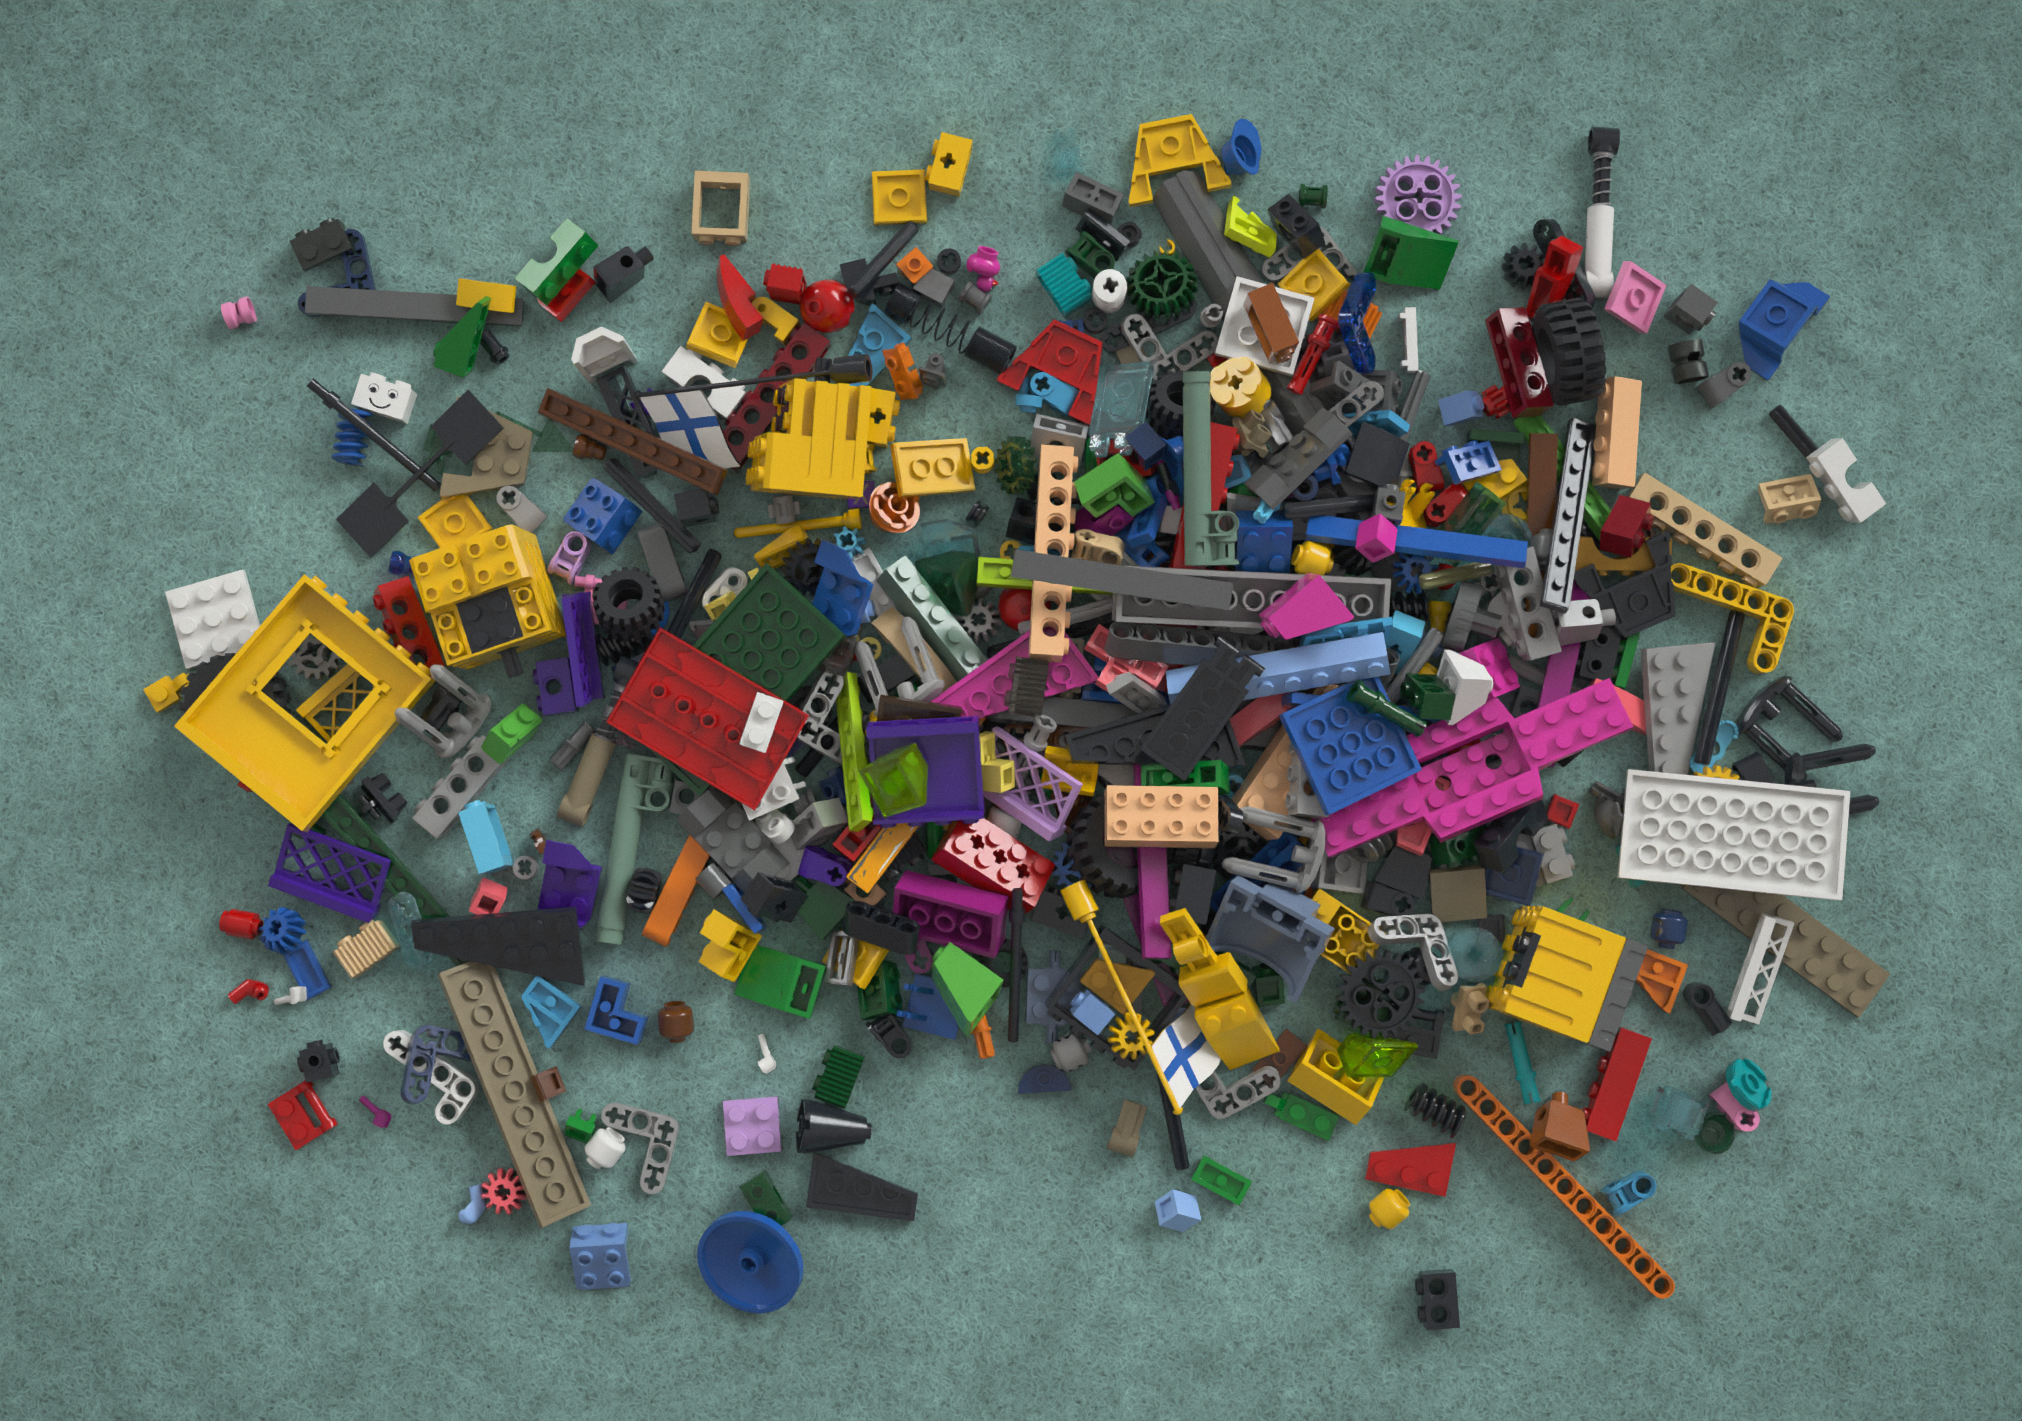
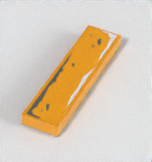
[846,823,919,894]

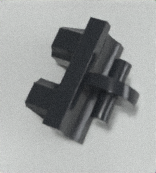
[358,773,407,824]

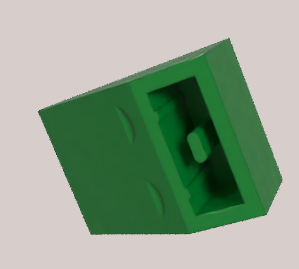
[1363,216,1459,290]
[734,944,826,1019]

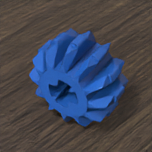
[1392,553,1438,594]
[258,907,307,954]

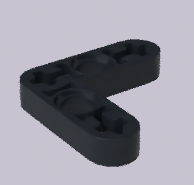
[1195,794,1243,869]

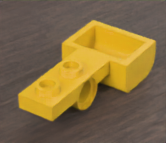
[1160,908,1248,1007]

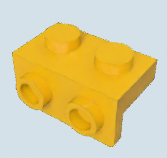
[1041,746,1099,796]

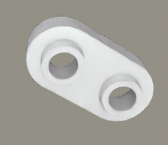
[701,567,747,610]
[755,809,795,844]

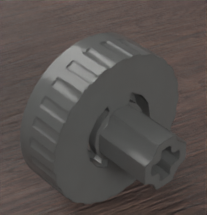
[1441,581,1502,652]

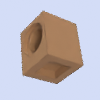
[844,879,887,906]

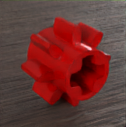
[1481,385,1510,419]

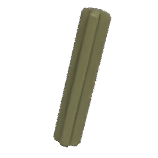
[1418,562,1493,590]

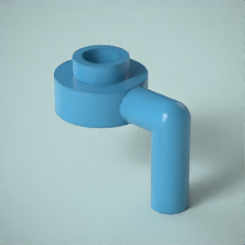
[1015,376,1043,413]

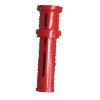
[1286,314,1341,395]

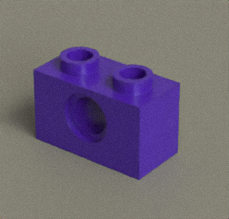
[533,657,579,717]

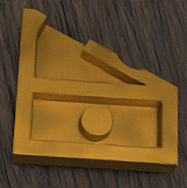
[1079,958,1156,1014]

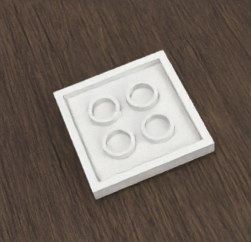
[1215,276,1314,377]
[165,570,260,669]

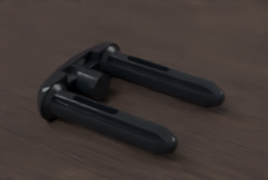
[1737,676,1843,781]
[1785,743,1880,814]

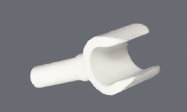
[274,986,307,1005]
[758,1034,776,1074]

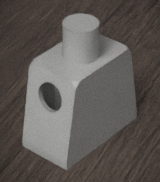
[1551,599,1616,646]

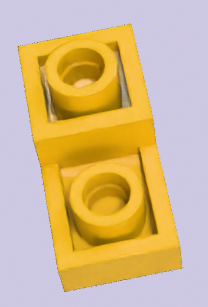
[456,278,516,313]

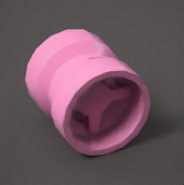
[221,296,257,330]

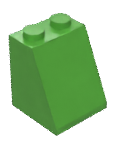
[931,942,1003,1037]

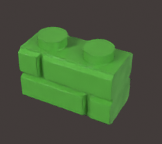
[481,703,543,764]

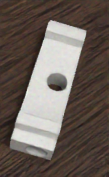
[1398,307,1418,374]

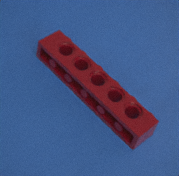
[723,323,831,473]

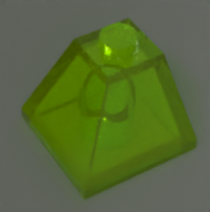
[858,743,928,818]
[1337,1033,1418,1077]

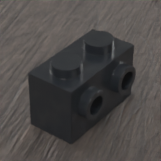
[1574,626,1621,681]

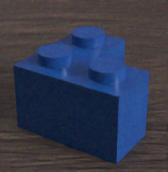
[585,976,649,1045]

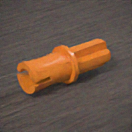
[971,1014,995,1059]

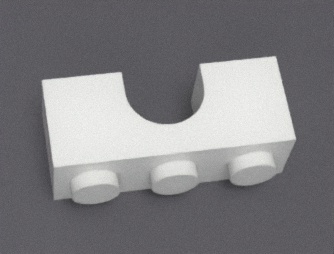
[662,346,746,420]
[1806,438,1886,523]

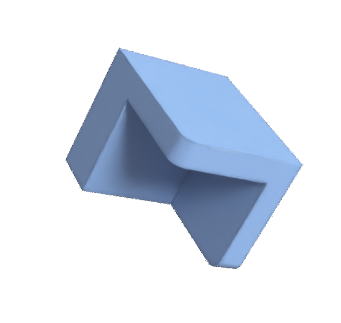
[1155,1189,1201,1232]

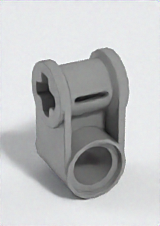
[496,486,548,533]

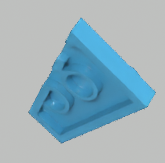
[848,303,912,386]
[1298,617,1393,647]

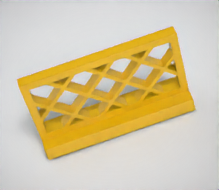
[296,664,383,749]

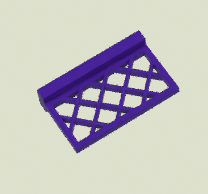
[561,591,605,707]
[268,823,391,923]

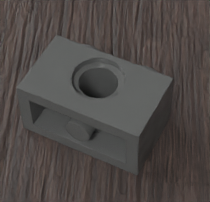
[1663,283,1718,334]

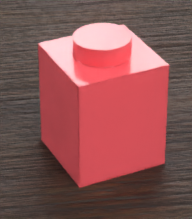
[469,877,508,915]

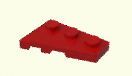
[1365,1142,1456,1197]

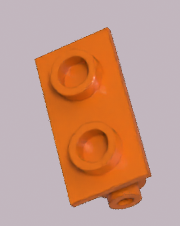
[882,342,924,400]

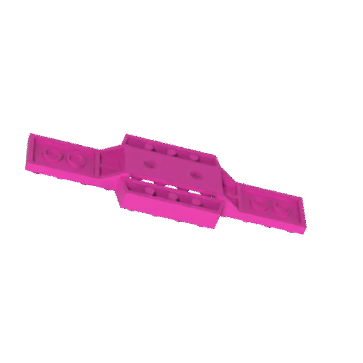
[1311,678,1633,859]

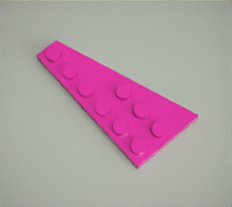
[931,627,1099,719]

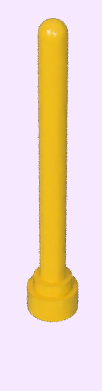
[734,508,862,538]

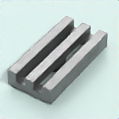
[824,930,859,987]

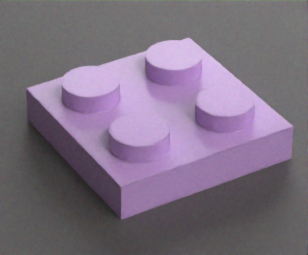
[723,1096,782,1156]

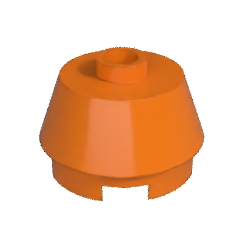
[869,482,920,533]

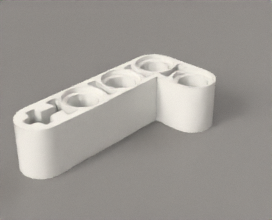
[383,1030,480,1124]

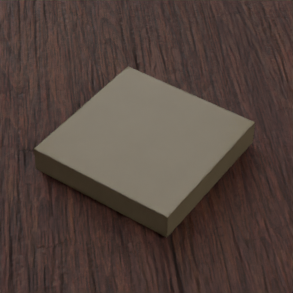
[1429,865,1487,922]

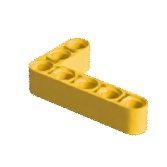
[1671,563,1794,675]

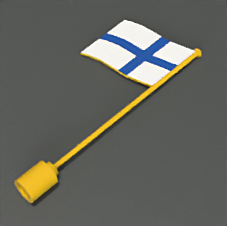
[1060,880,1221,1115]

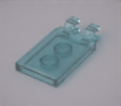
[1088,361,1154,458]

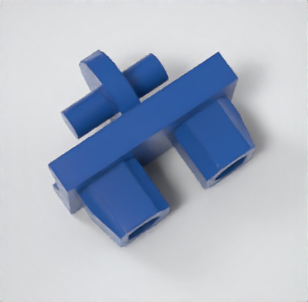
[1312,444,1350,485]

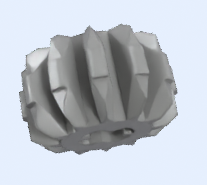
[956,598,1001,644]

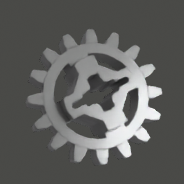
[288,628,343,680]

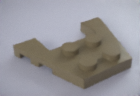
[439,396,533,499]

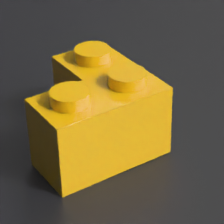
[698,909,762,982]

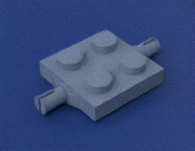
[1025,950,1082,1043]

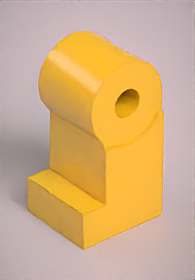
[752,297,801,346]

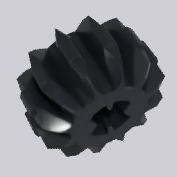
[1501,243,1545,290]
[1331,544,1377,576]
[626,868,662,914]

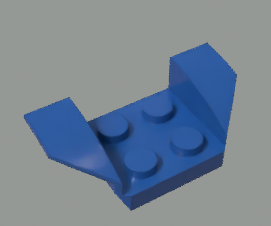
[1739,279,1830,381]
[812,540,874,637]

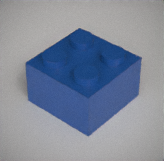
[1234,510,1293,574]

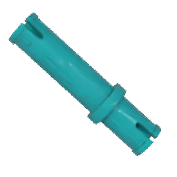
[1504,1021,1541,1105]

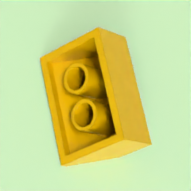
[1287,1028,1387,1125]

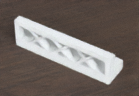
[1727,912,1794,1024]

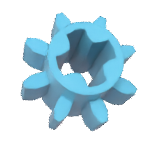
[833,526,866,561]

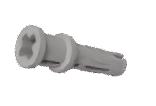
[1012,714,1057,789]

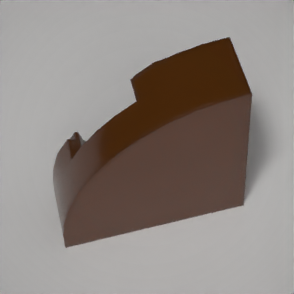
[530,828,546,855]

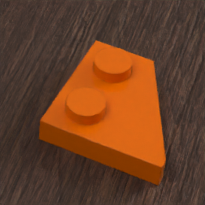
[1636,949,1688,1014]

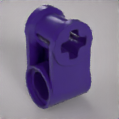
[798,845,853,886]

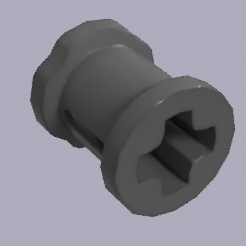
[958,281,993,315]

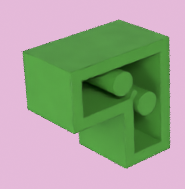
[1074,453,1155,518]

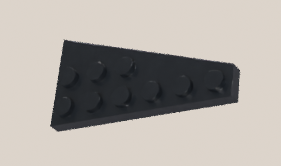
[411,907,585,986]

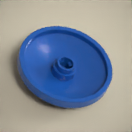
[697,1211,804,1313]

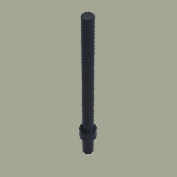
[307,378,441,492]
[1008,888,1025,1042]

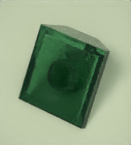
[915,550,979,616]

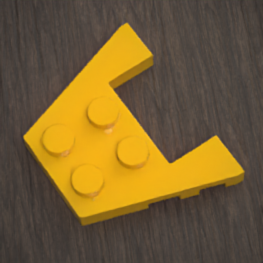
[1129,114,1232,207]

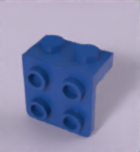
[564,478,643,555]

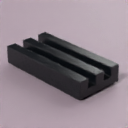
[1076,208,1130,262]

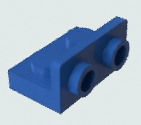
[1435,440,1502,485]

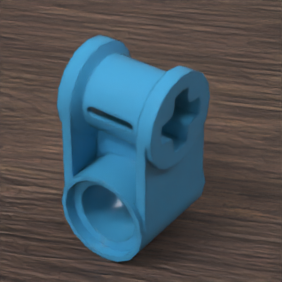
[1029,372,1079,417]
[1600,1171,1657,1216]

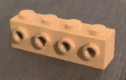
[1592,376,1642,489]

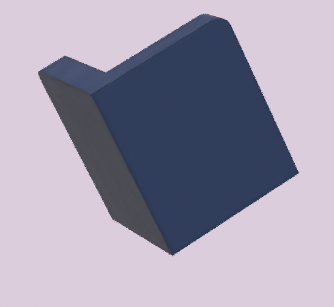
[1126,422,1167,471]

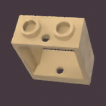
[691,171,750,246]

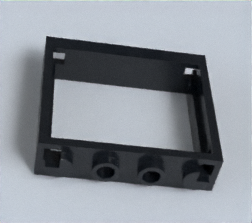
[1044,924,1187,1070]

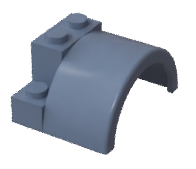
[1205,875,1335,1002]

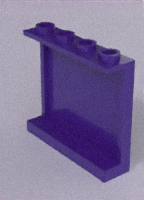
[866,716,985,828]

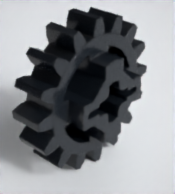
[781,538,824,596]
[1212,823,1267,879]

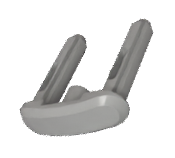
[855,617,945,717]
[394,664,491,758]
[1222,806,1325,894]

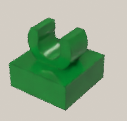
[564,1109,596,1144]

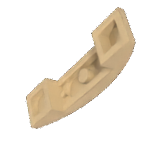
[871,606,957,694]

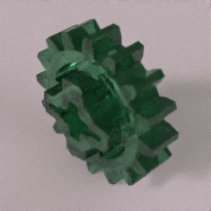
[994,436,1038,494]

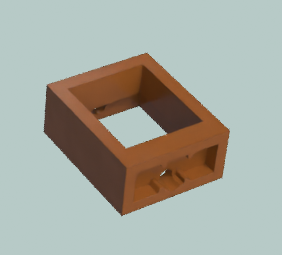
[1243,282,1299,364]

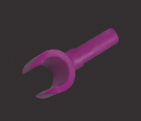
[359,1096,392,1128]

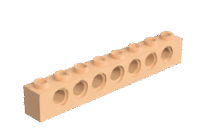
[1028,445,1078,663]

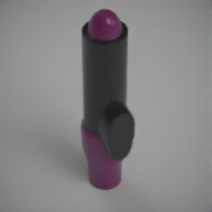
[1156,459,1181,511]

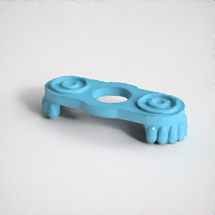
[1689,720,1739,774]

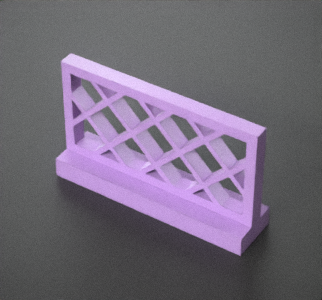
[983,726,1083,841]

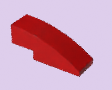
[1526,236,1584,319]
[716,254,764,341]

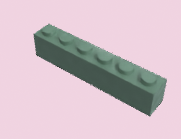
[876,555,987,682]

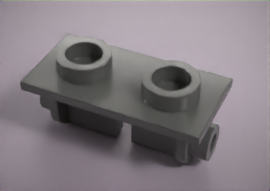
[919,353,947,388]

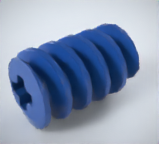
[332,409,373,467]

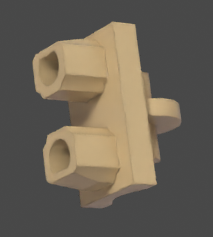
[1451,982,1489,1035]

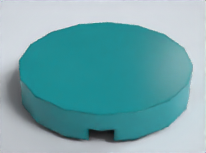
[1726,1058,1772,1112]

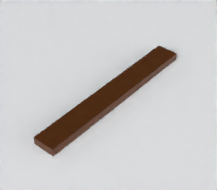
[538,388,728,495]
[1523,433,1558,638]

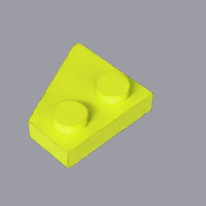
[1224,196,1277,258]

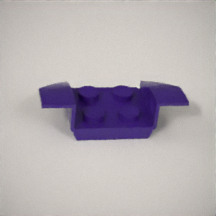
[537,840,602,929]

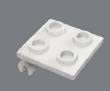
[742,757,806,821]

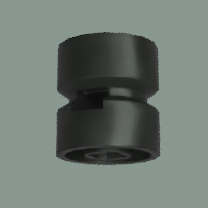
[1667,339,1709,384]

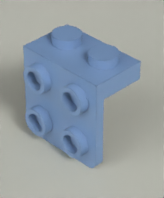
[569,1223,631,1290]

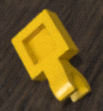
[143,673,190,713]

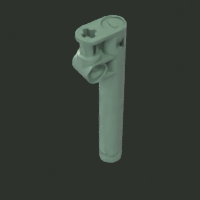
[1183,371,1239,565]
[595,753,674,945]

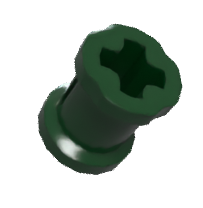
[1298,183,1328,209]

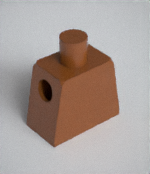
[1530,1092,1590,1162]

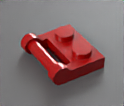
[268,1080,338,1151]

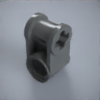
[1697,362,1751,409]
[695,863,733,899]

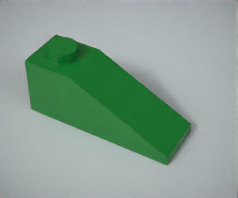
[433,296,491,378]
[1141,760,1229,795]

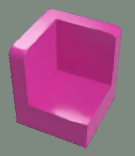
[1355,514,1397,563]

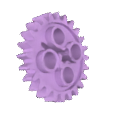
[1374,155,1462,235]

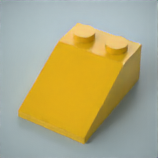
[1195,986,1280,1070]

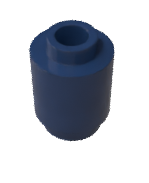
[1292,475,1318,501]

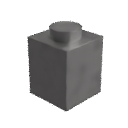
[912,269,955,309]

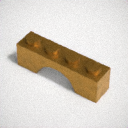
[1575,536,1672,576]

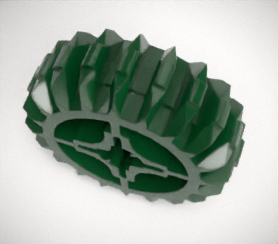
[1126,249,1198,320]

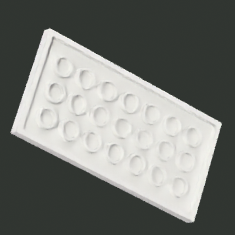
[1618,769,1850,901]

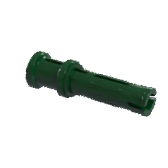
[1346,679,1427,737]

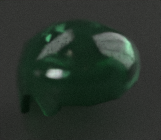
[1693,1112,1735,1155]

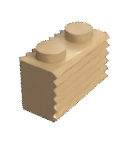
[333,920,401,979]

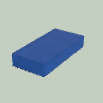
[283,940,332,1001]

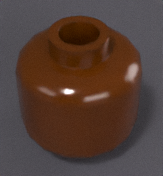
[658,1001,694,1043]

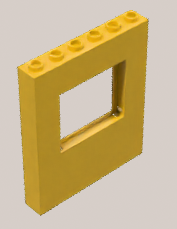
[174,574,435,832]

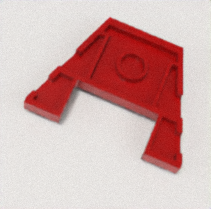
[996,319,1103,426]

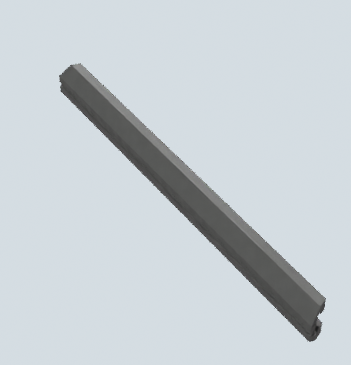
[1153,170,1431,592]

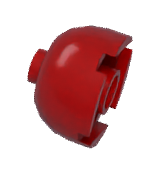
[799,279,855,333]
[998,588,1052,631]

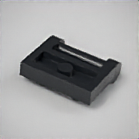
[1382,1000,1444,1059]

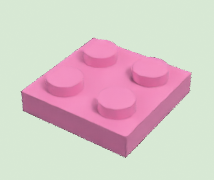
[1604,261,1666,333]

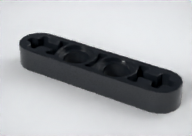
[1533,219,1595,308]
[1101,300,1197,354]

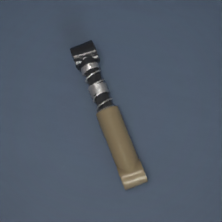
[557,656,639,828]

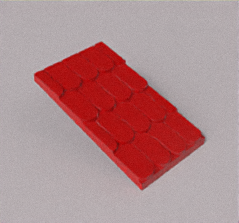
[606,627,809,811]

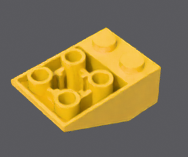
[1310,888,1386,973]

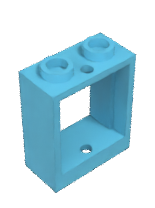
[458,800,514,875]

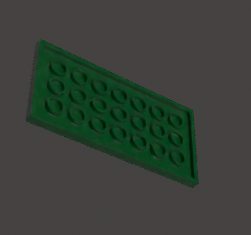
[649,563,847,797]

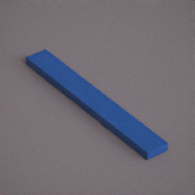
[1306,515,1528,569]

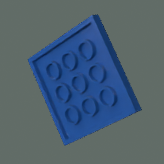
[1279,677,1422,816]

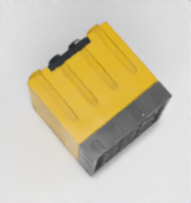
[1485,906,1648,1052]

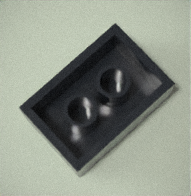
[1169,864,1216,925]

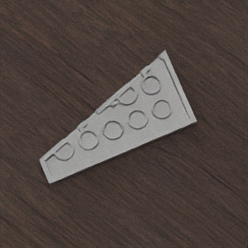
[1640,642,1715,775]

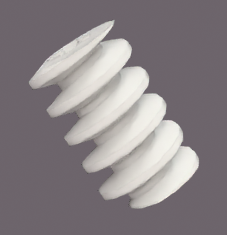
[1092,269,1127,313]

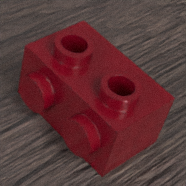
[1600,495,1654,558]

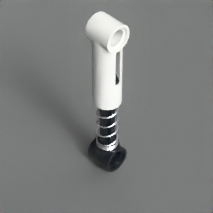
[1582,127,1620,298]

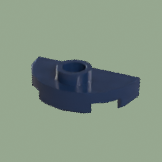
[1018,1064,1072,1094]

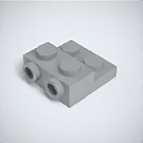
[1517,824,1575,886]
[1307,839,1368,894]

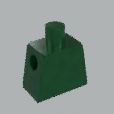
[794,876,855,940]

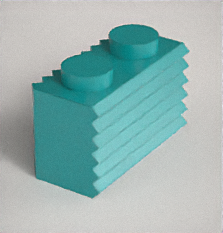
[1035,253,1093,319]

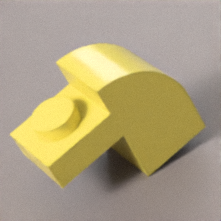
[979,731,1015,793]

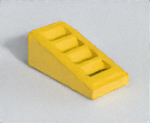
[754,523,809,569]

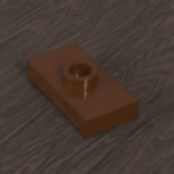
[1251,1028,1307,1085]

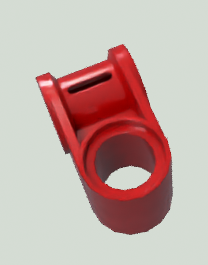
[1408,441,1444,495]
[1423,483,1474,527]

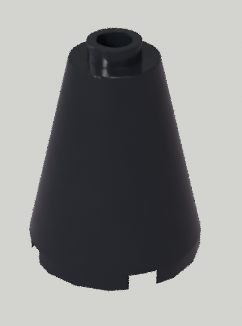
[796,1099,872,1154]

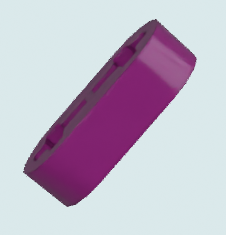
[905,938,933,974]

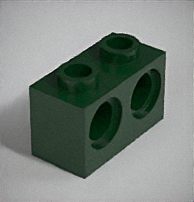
[1400,673,1456,720]

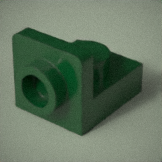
[1252,963,1285,1007]

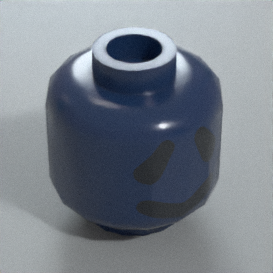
[1650,909,1688,949]

